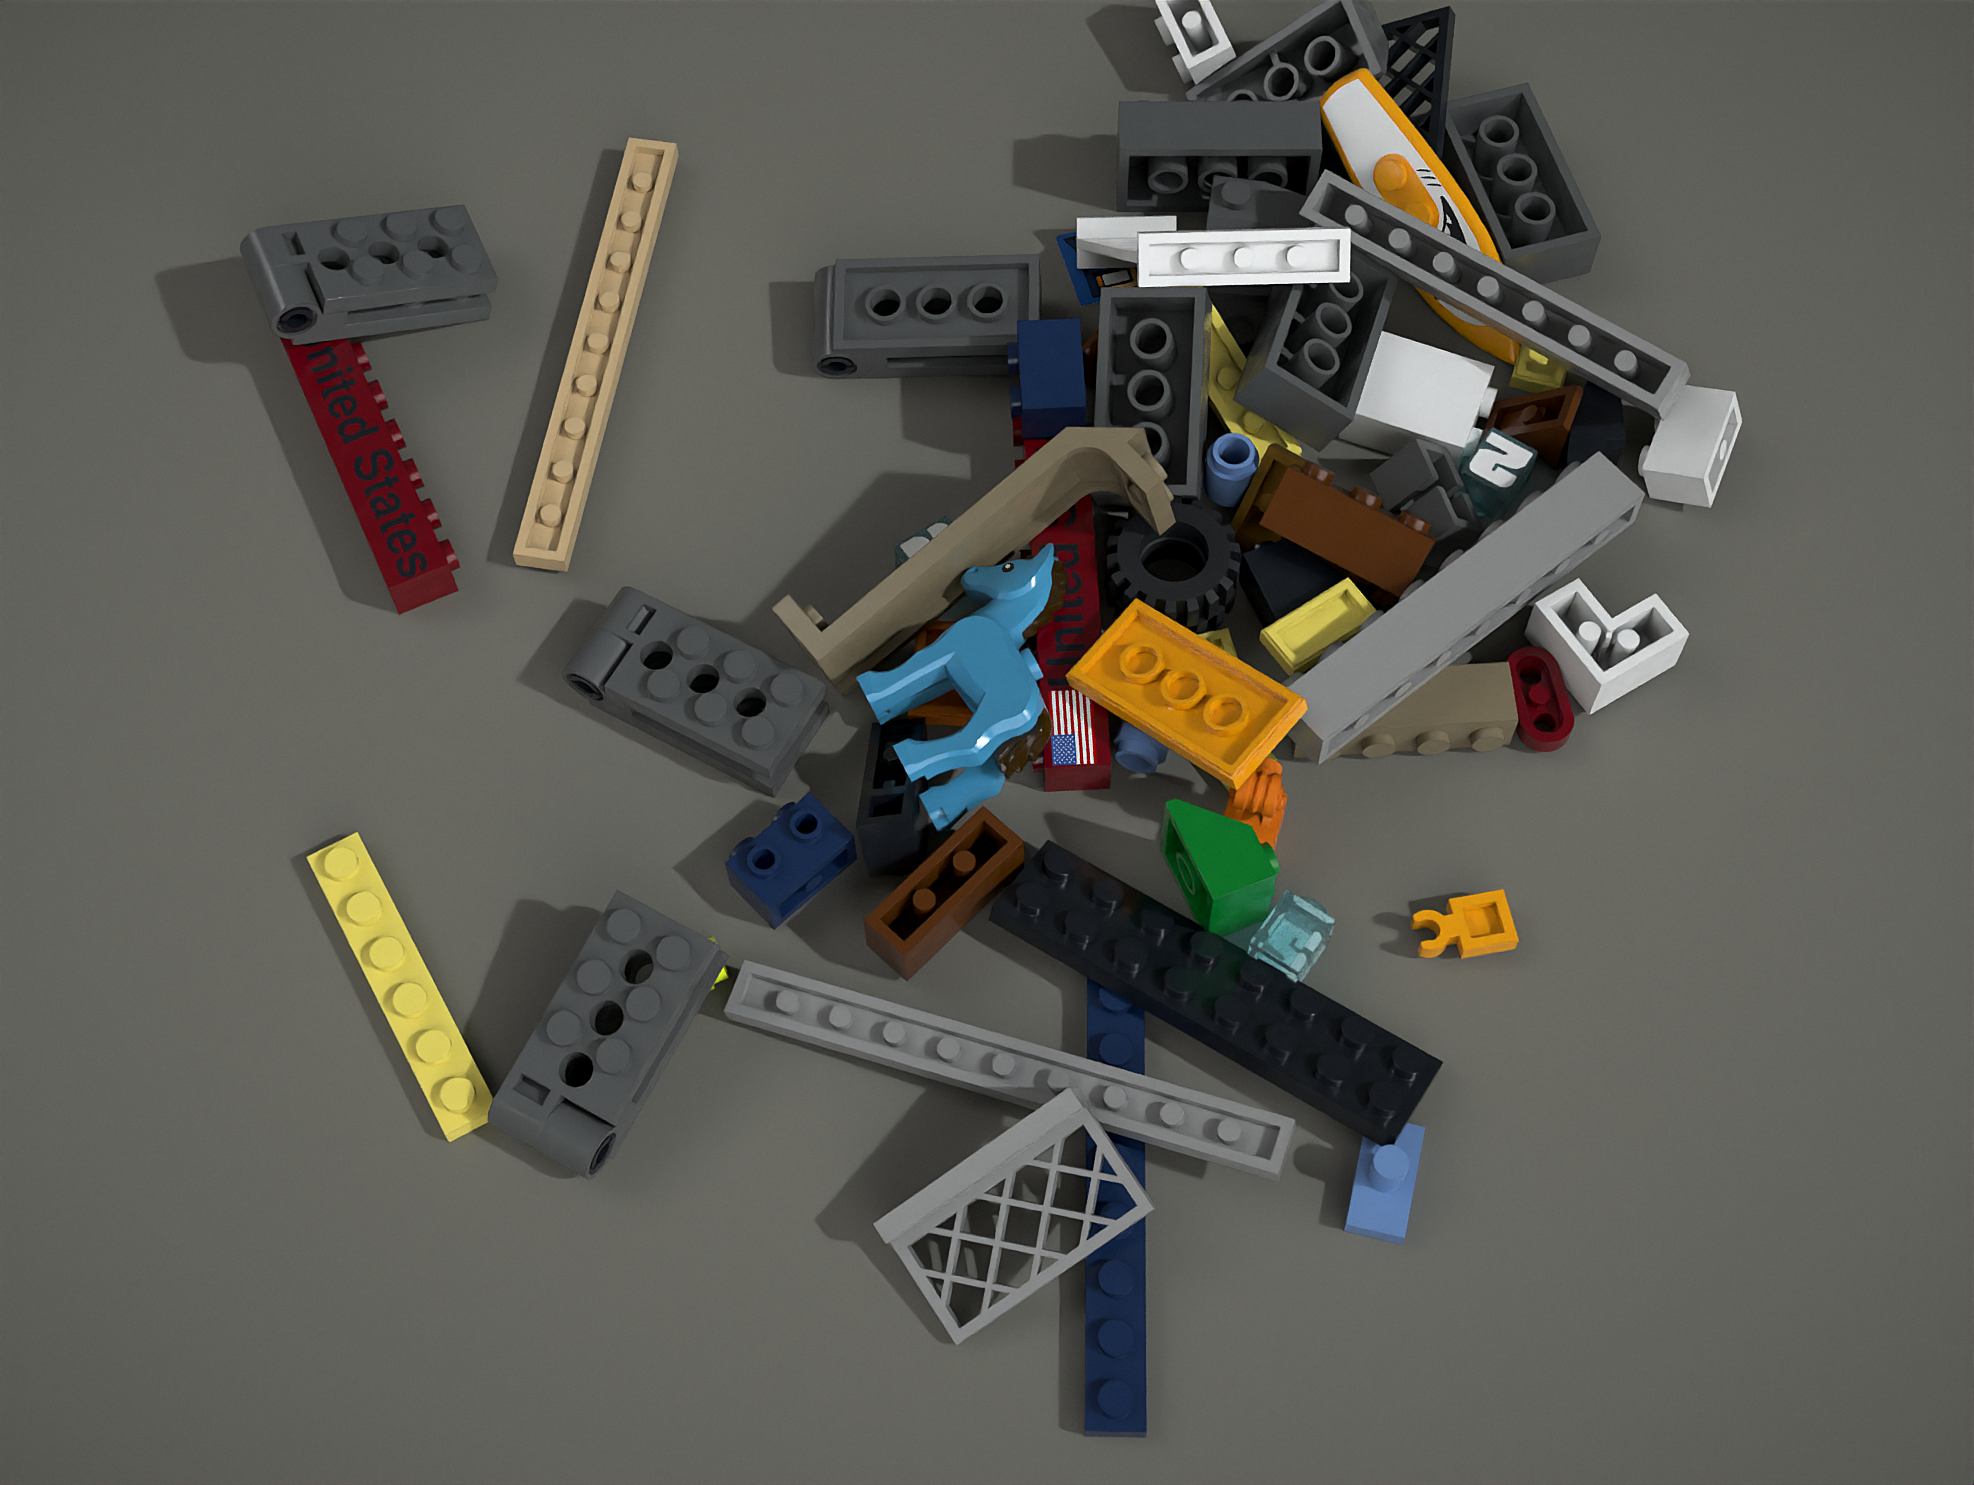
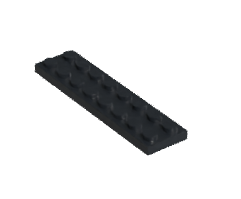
[989,840,1443,1147]

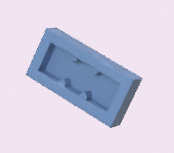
[1344,1123,1425,1245]

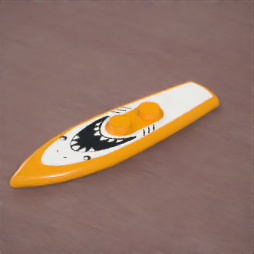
[1319,68,1520,366]

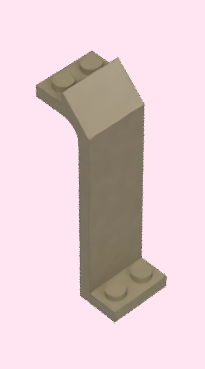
[772,427,1176,697]

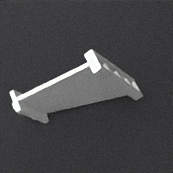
[1076,215,1351,287]

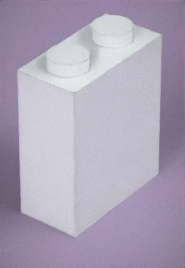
[1339,331,1498,471]

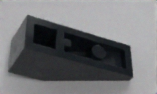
[856,717,929,877]

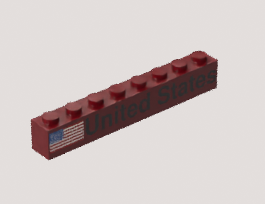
[280,337,461,615]
[1012,418,1111,792]

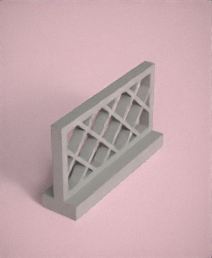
[873,1087,1156,1346]

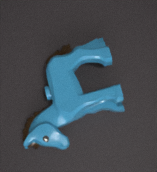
[856,543,1068,835]

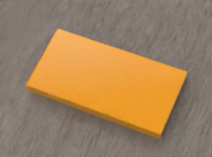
[1065,598,1308,791]

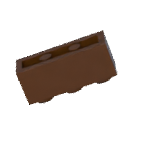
[1259,460,1438,597]
[863,806,1024,981]

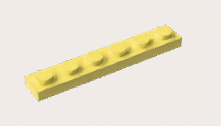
[306,832,494,1142]

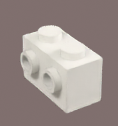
[1154,0,1237,85]
[1638,385,1742,508]

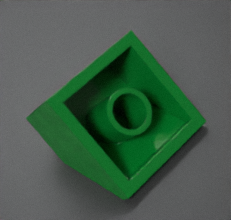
[1160,798,1280,937]

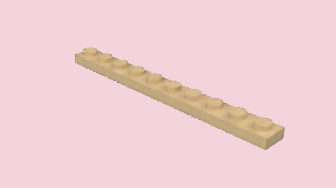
[513,137,679,572]

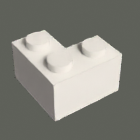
[1524,578,1689,715]

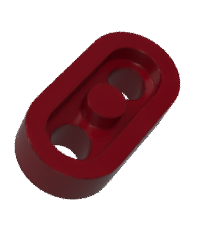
[1506,646,1574,752]

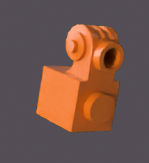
[1224,757,1288,850]

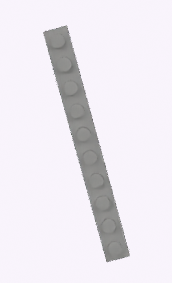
[724,960,1296,1182]

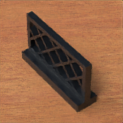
[1318,6,1456,184]

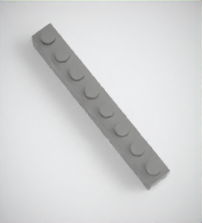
[1299,169,1691,421]
[1281,451,1645,766]

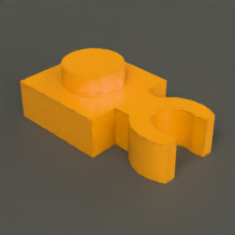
[1410,889,1519,959]

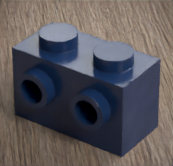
[1007,318,1086,438]
[725,792,857,930]

